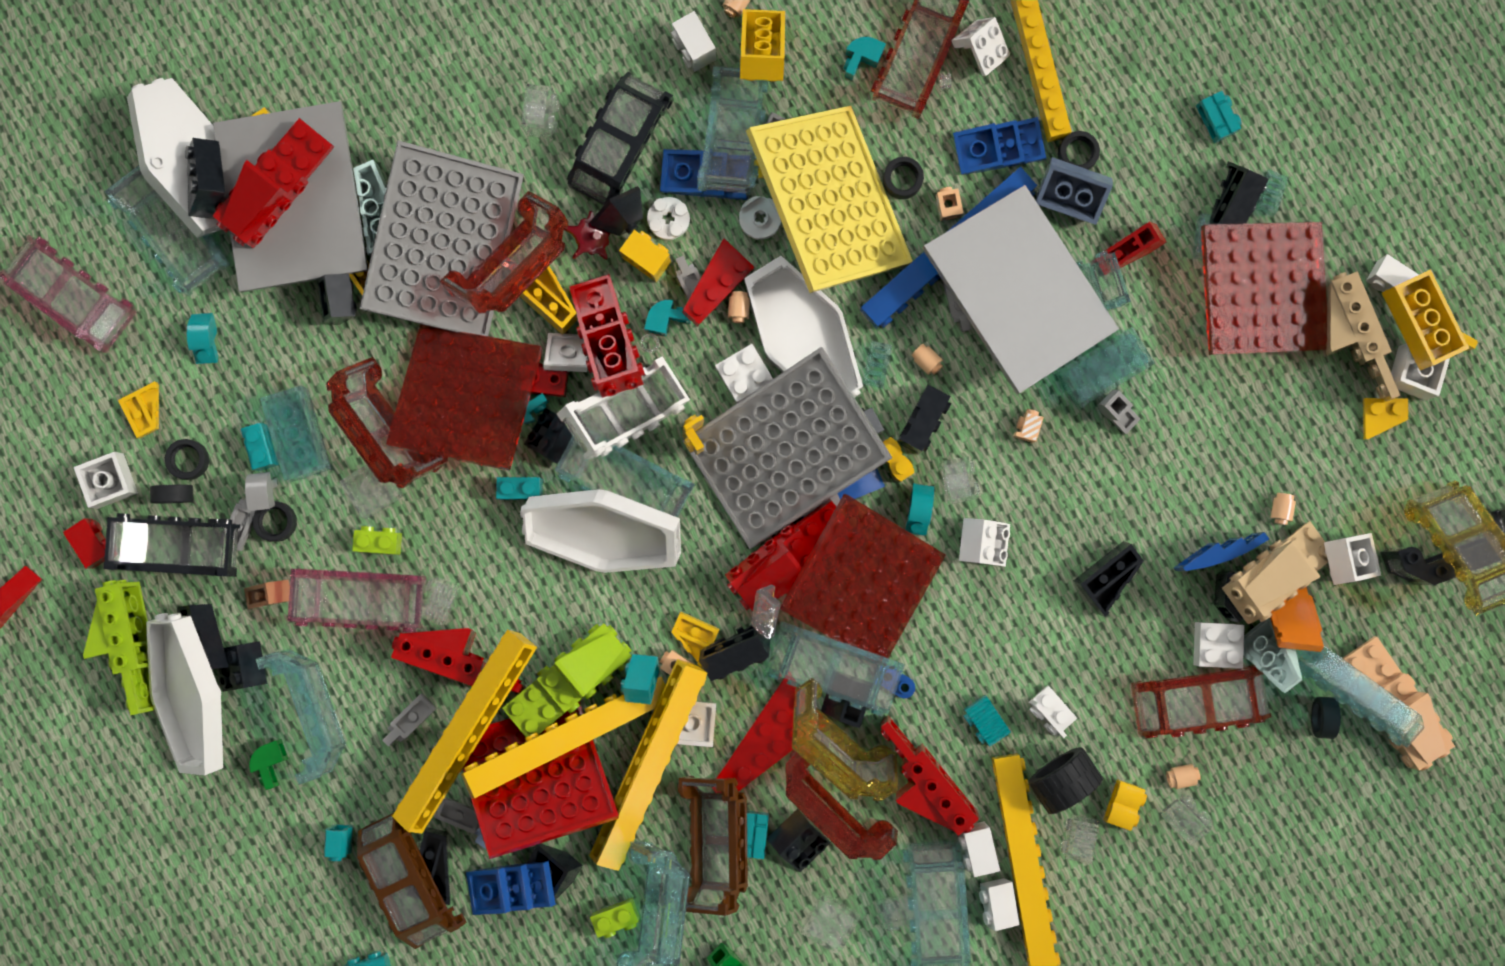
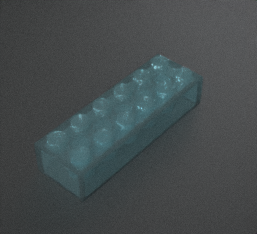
[1296,646,1425,748]

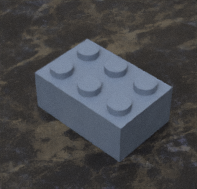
[1036,157,1113,225]

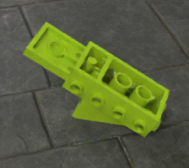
[83,580,155,716]
[502,623,632,737]

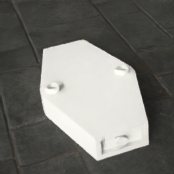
[127,78,225,238]
[744,256,863,398]
[520,489,681,573]
[146,613,223,775]

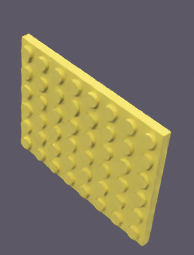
[746,106,913,293]

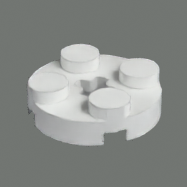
[739,196,781,240]
[647,197,690,240]

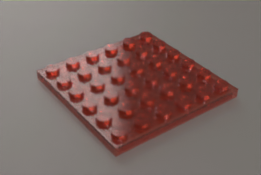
[1201,222,1327,355]
[386,324,543,471]
[779,494,946,666]

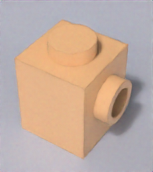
[659,649,694,675]

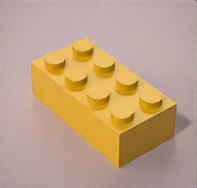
[740,9,785,82]
[1382,269,1469,370]

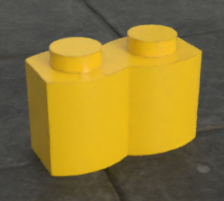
[883,437,914,483]
[1103,779,1147,831]

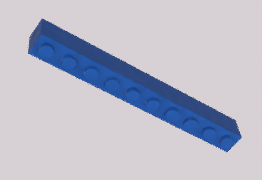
[860,166,1038,329]

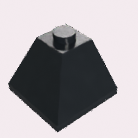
[590,186,643,236]
[527,843,583,900]

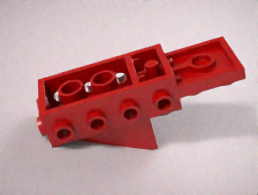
[213,118,334,248]
[569,274,645,398]
[725,499,855,614]
[391,628,525,694]
[880,715,979,836]

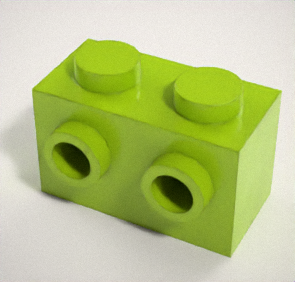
[352,526,402,555]
[590,897,640,939]

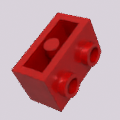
[521,362,569,397]
[63,518,115,569]

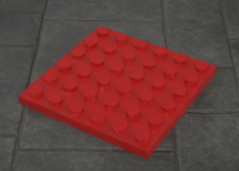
[462,701,619,860]

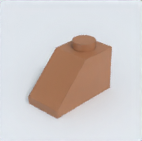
[244,579,292,609]

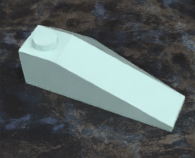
[1243,618,1302,693]

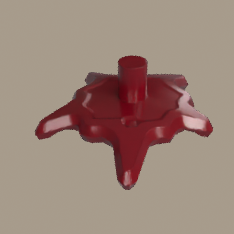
[563,210,612,260]

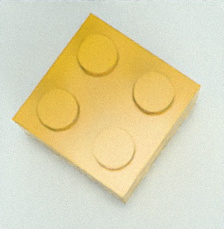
[619,230,671,282]

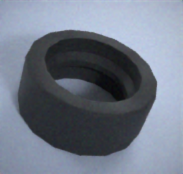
[1057,131,1100,170]
[883,156,924,199]
[164,439,209,480]
[150,484,193,504]
[253,501,297,542]
[1311,697,1341,739]

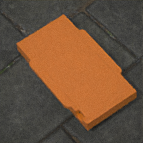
[1270,587,1324,652]

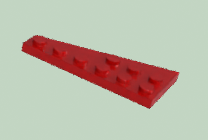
[712,671,828,802]

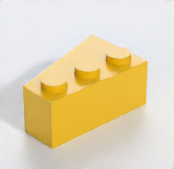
[514,256,577,335]

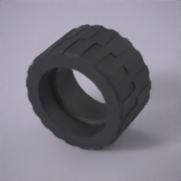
[1028,747,1103,814]

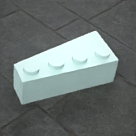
[353,160,387,257]

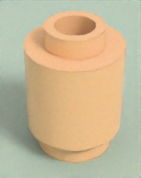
[722,0,750,18]
[728,291,750,323]
[911,344,943,375]
[1270,493,1296,525]
[1166,764,1201,789]

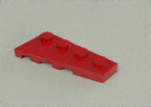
[682,238,755,327]

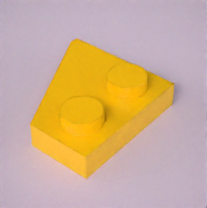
[118,381,159,439]
[1363,398,1408,440]
[671,612,720,668]

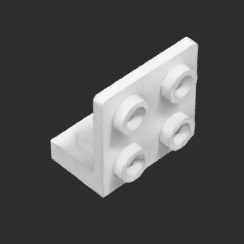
[951,17,1010,76]
[1028,685,1077,738]

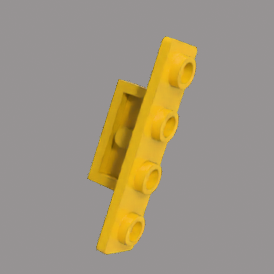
[682,414,704,455]

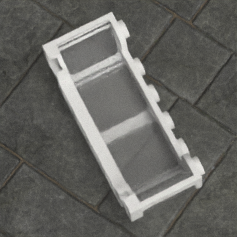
[557,356,690,459]

